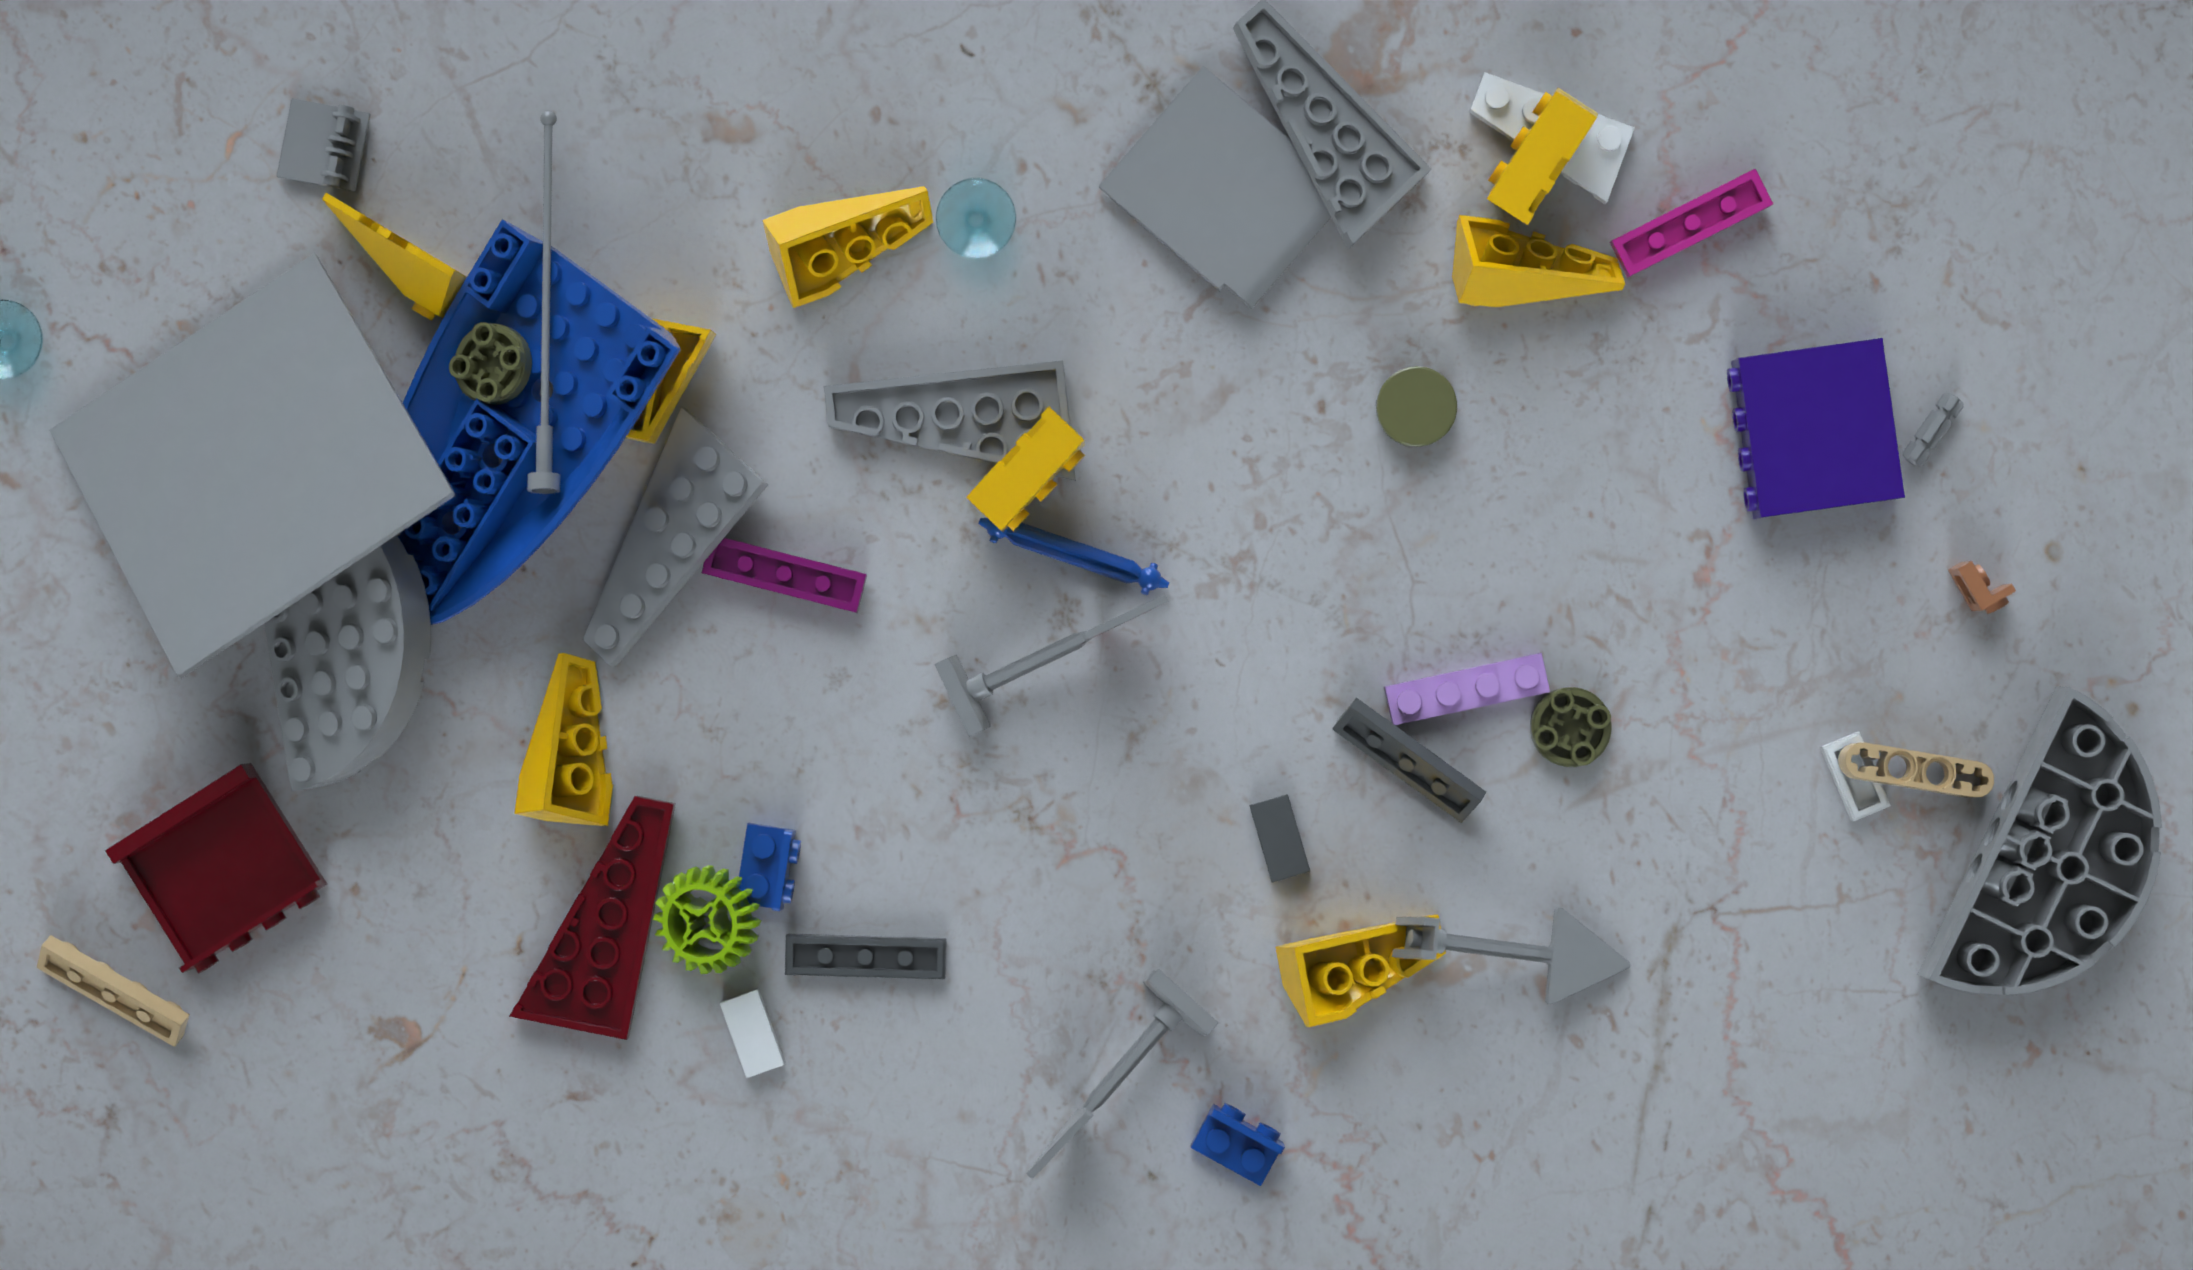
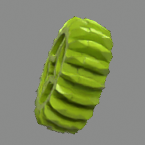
[653,865,762,974]

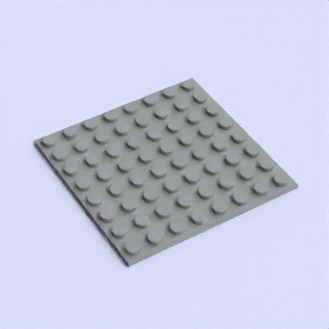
[50,253,456,679]

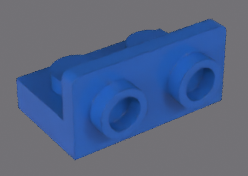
[739,823,801,912]
[1190,1103,1285,1186]

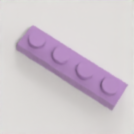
[1384,653,1550,725]

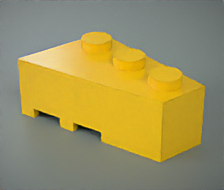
[1487,87,1598,225]
[626,318,717,444]
[966,406,1085,532]

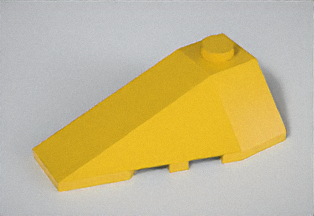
[762,186,934,308]
[514,653,613,826]
[1275,914,1446,1027]

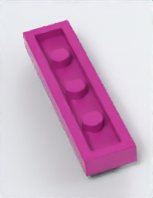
[1610,168,1773,278]

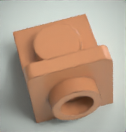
[1948,561,2016,614]

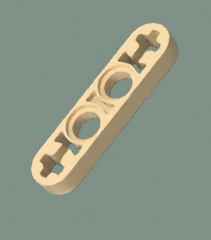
[1838,742,1994,798]

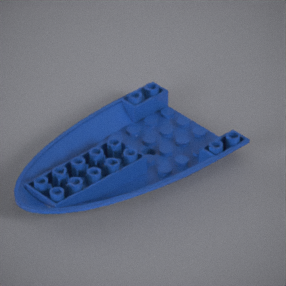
[398,220,681,625]

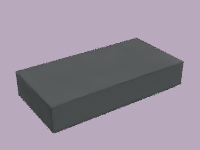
[1249,794,1311,883]

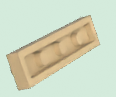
[37,935,190,1047]

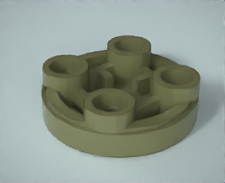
[449,322,532,405]
[1376,366,1457,447]
[1530,687,1612,767]

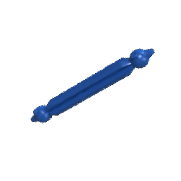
[978,518,1169,595]

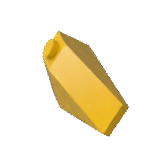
[322,193,467,321]
[1452,215,1625,307]

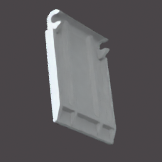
[1098,66,1331,309]

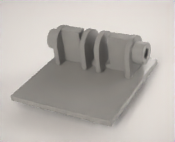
[277,98,371,192]

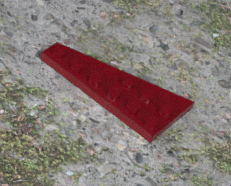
[509,796,676,1040]

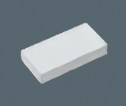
[1820,732,1891,822]
[720,988,785,1079]

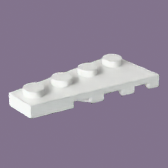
[1469,72,1635,204]

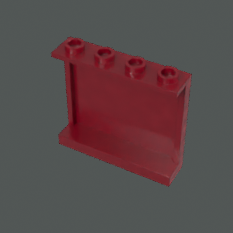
[105,763,327,974]

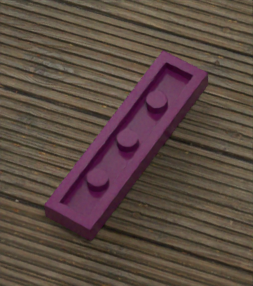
[701,538,867,613]

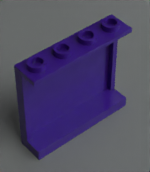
[1727,338,1905,519]

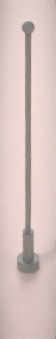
[527,111,561,494]

